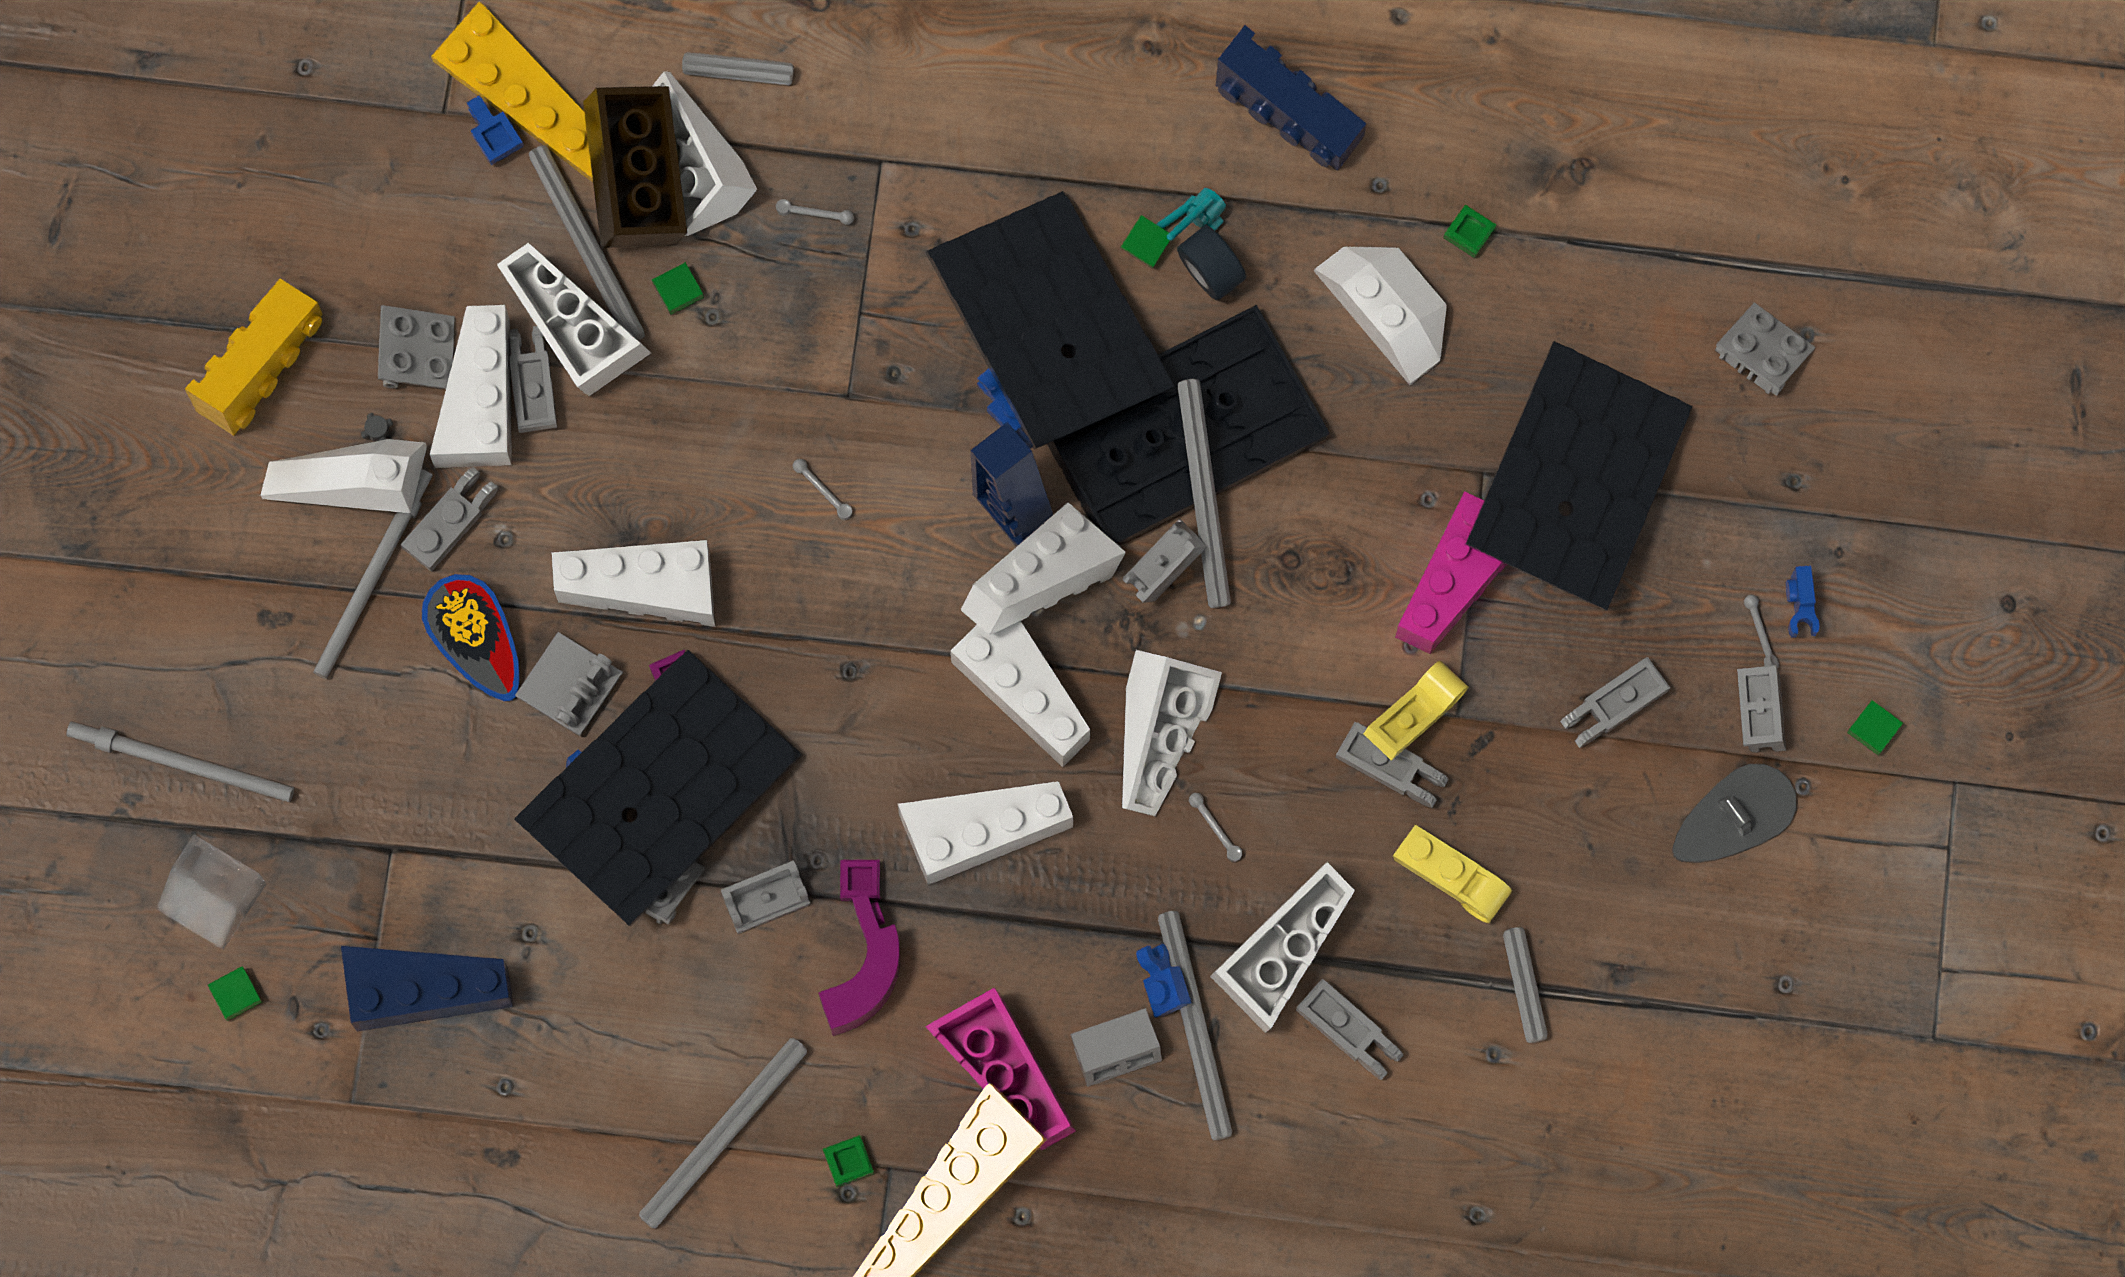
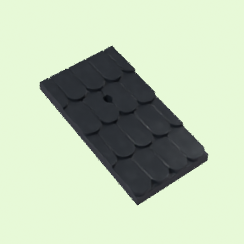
[925,191,1175,450]
[1047,305,1330,546]
[1465,341,1692,611]
[514,650,803,926]

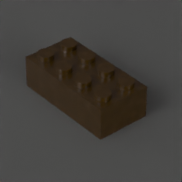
[583,86,687,248]

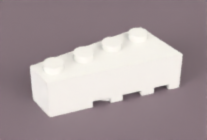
[497,243,651,396]
[430,305,512,468]
[961,503,1126,635]
[552,540,715,627]
[950,621,1090,767]
[898,781,1073,885]
[1210,862,1355,1033]

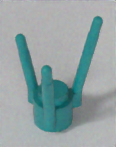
[1156,188,1226,241]

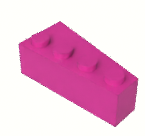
[1395,491,1506,654]
[925,988,1076,1151]

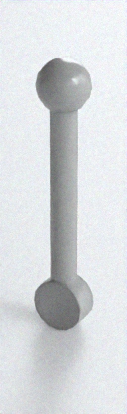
[776,199,854,225]
[792,459,852,520]
[1744,594,1779,669]
[1189,793,1242,862]

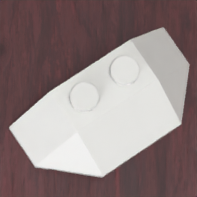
[1314,247,1447,385]

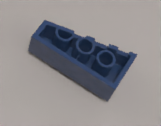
[1216,25,1366,171]
[970,422,1053,547]
[341,946,513,1032]

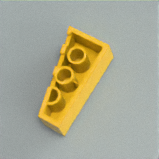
[185,278,323,436]

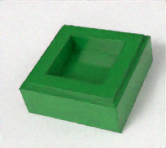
[1443,204,1497,258]
[1120,215,1169,268]
[652,262,704,315]
[1847,700,1903,756]
[208,966,262,1021]
[823,1135,874,1188]

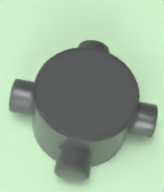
[360,413,393,442]

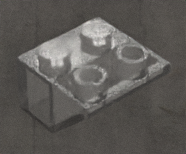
[156,834,266,950]

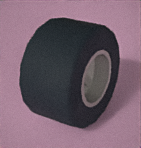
[1177,225,1247,300]

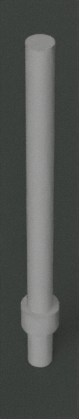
[313,469,433,679]
[66,721,294,802]

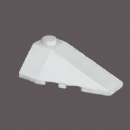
[653,71,757,236]
[260,439,427,513]
[1122,650,1222,816]

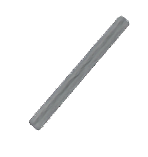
[529,145,645,341]
[1178,379,1231,608]
[1158,911,1232,1140]
[639,1038,807,1229]

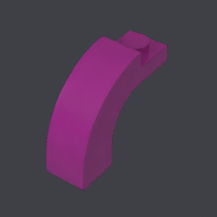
[818,893,900,1036]

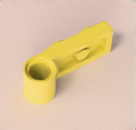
[1363,660,1469,761]
[1393,825,1512,924]

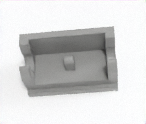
[1123,519,1207,602]
[1737,665,1786,753]
[721,860,810,934]
[1071,1008,1162,1087]

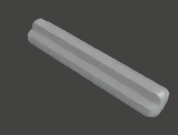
[682,52,794,85]
[1503,927,1548,1043]

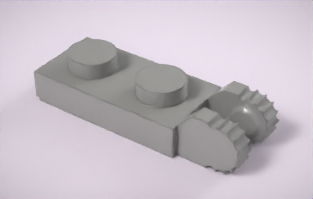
[509,326,558,433]
[401,467,498,571]
[1560,657,1670,748]
[1335,722,1449,808]
[1296,979,1403,1080]

